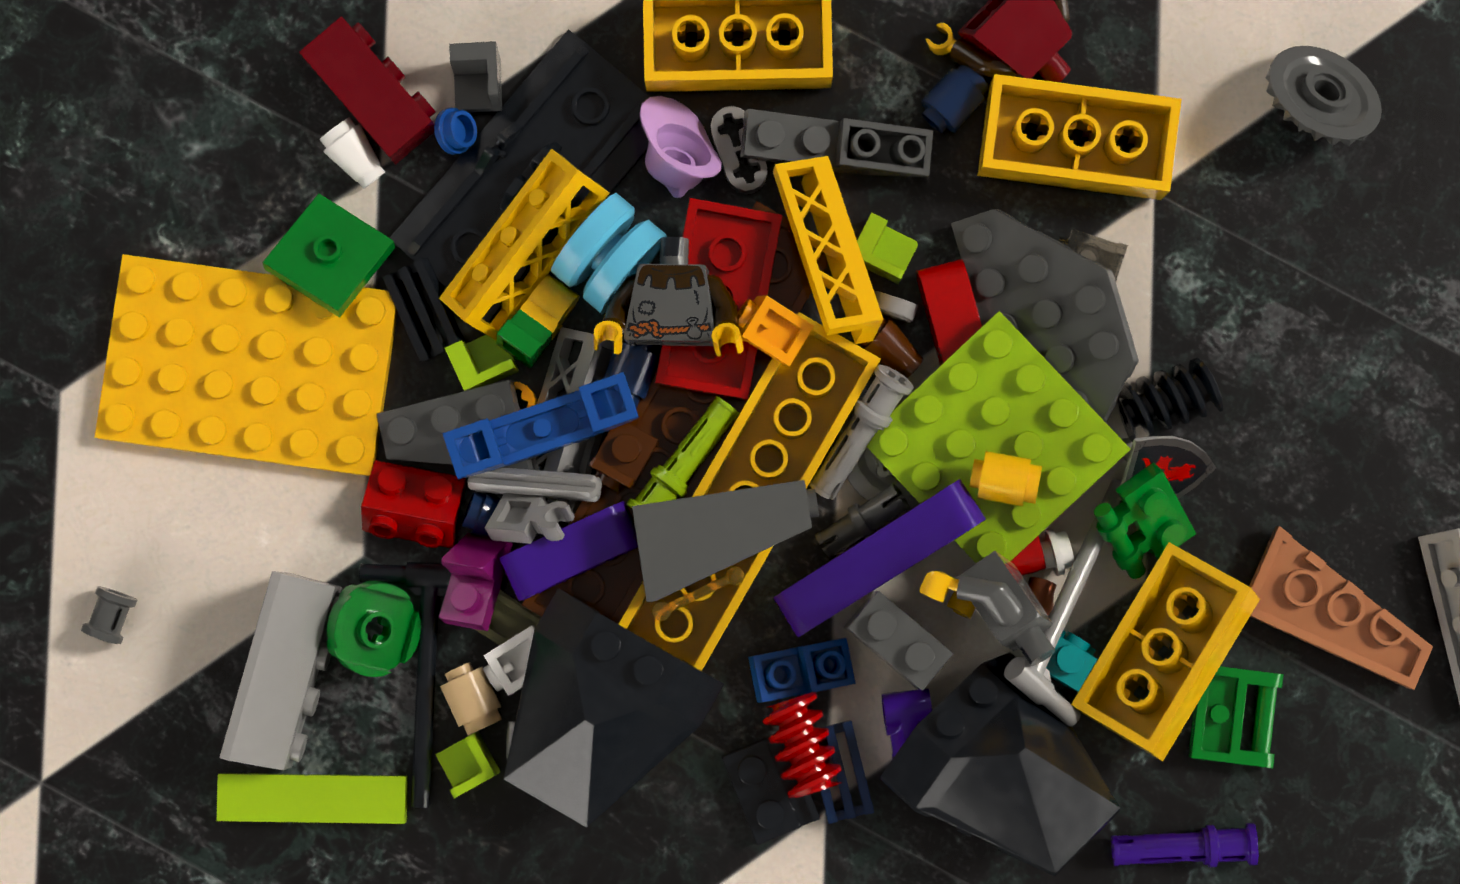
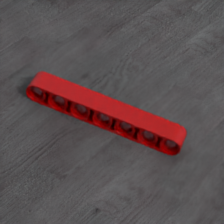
[916,259,1046,576]

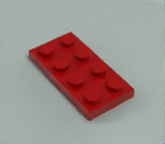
[655,198,782,401]

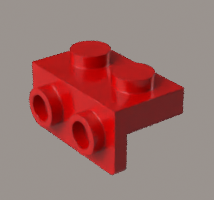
[361,460,466,548]

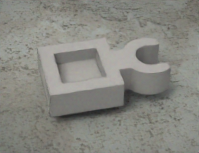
[485,493,575,544]

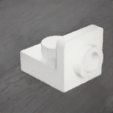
[483,625,535,696]

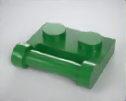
[1188,666,1284,768]

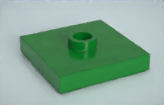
[262,193,395,318]

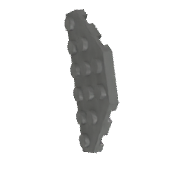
[951,209,1139,423]

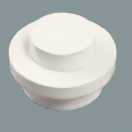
[1041,529,1074,576]

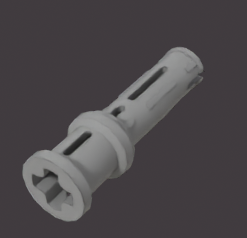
[809,364,914,500]

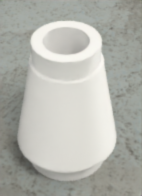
[320,117,385,189]

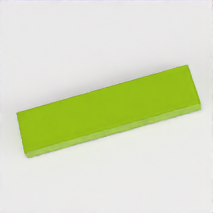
[216,773,408,824]

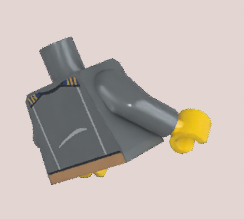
[919,551,1055,666]

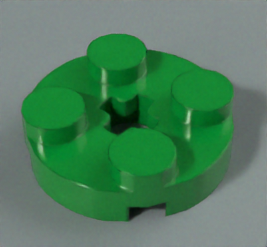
[327,581,421,677]

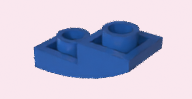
[748,638,856,703]

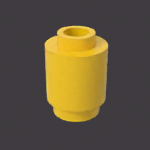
[969,451,1042,507]

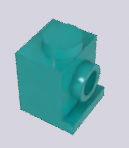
[1046,630,1098,692]

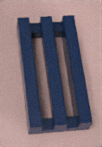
[820,720,874,824]

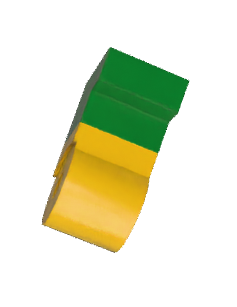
[496,274,580,368]

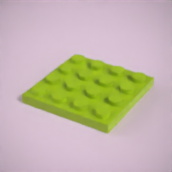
[866,311,1131,563]

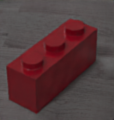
[299,16,436,165]

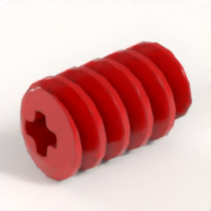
[762,692,843,798]

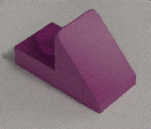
[439,533,513,631]

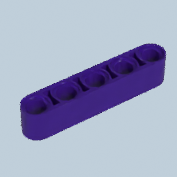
[773,479,986,637]

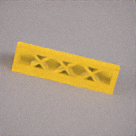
[439,149,609,341]
[773,156,883,344]

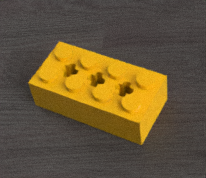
[643,0,833,92]
[977,74,1182,200]
[1071,542,1260,761]

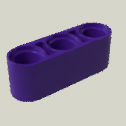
[499,501,638,602]

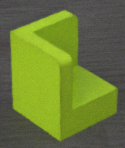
[857,212,918,284]
[445,335,519,391]
[435,731,500,798]

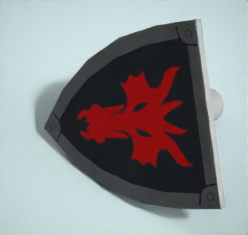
[1115,436,1216,507]

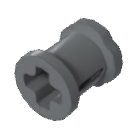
[81,586,138,644]

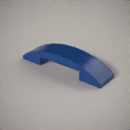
[442,372,639,479]

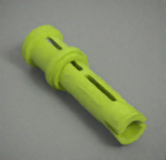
[626,396,740,510]

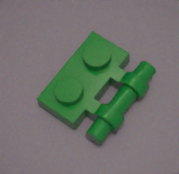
[1094,462,1196,579]

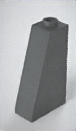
[632,480,819,602]

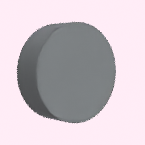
[874,291,918,323]

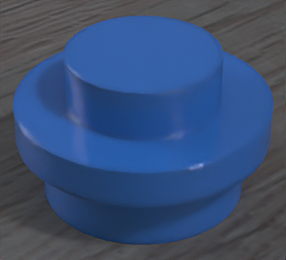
[434,108,477,155]

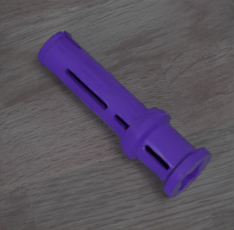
[1111,823,1259,868]

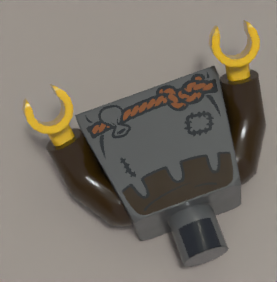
[594,237,744,357]

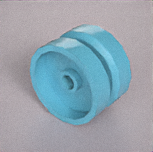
[551,193,667,314]

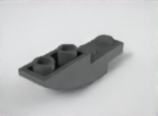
[740,109,933,177]

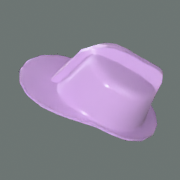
[639,96,722,198]

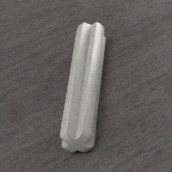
[467,467,602,502]

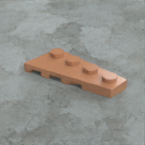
[1249,526,1433,690]

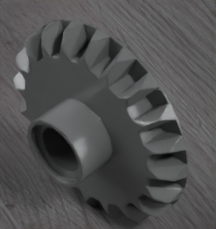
[1265,46,1382,146]

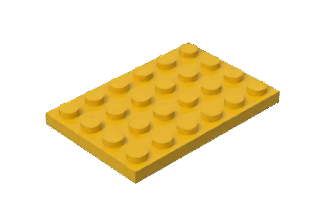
[94,254,398,476]

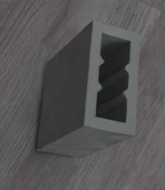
[844,591,954,691]

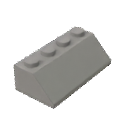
[219,571,342,770]

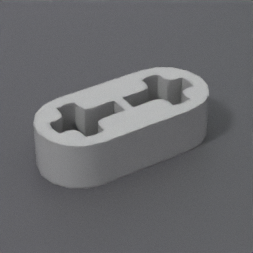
[710,106,768,194]

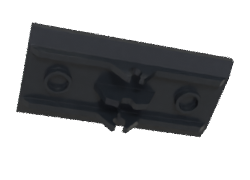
[390,29,650,323]

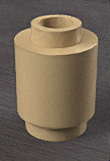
[440,662,502,736]

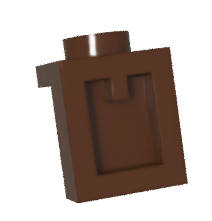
[589,423,659,493]

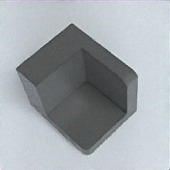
[449,41,502,113]

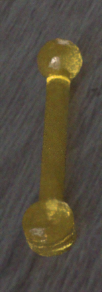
[652,566,744,621]

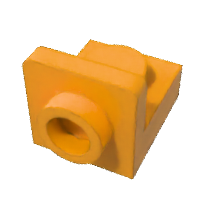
[737,295,814,367]

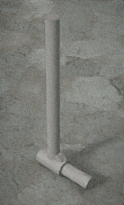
[1004,479,1122,726]

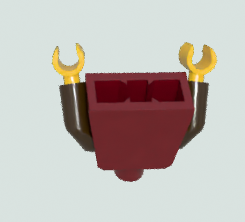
[926,0,1072,82]

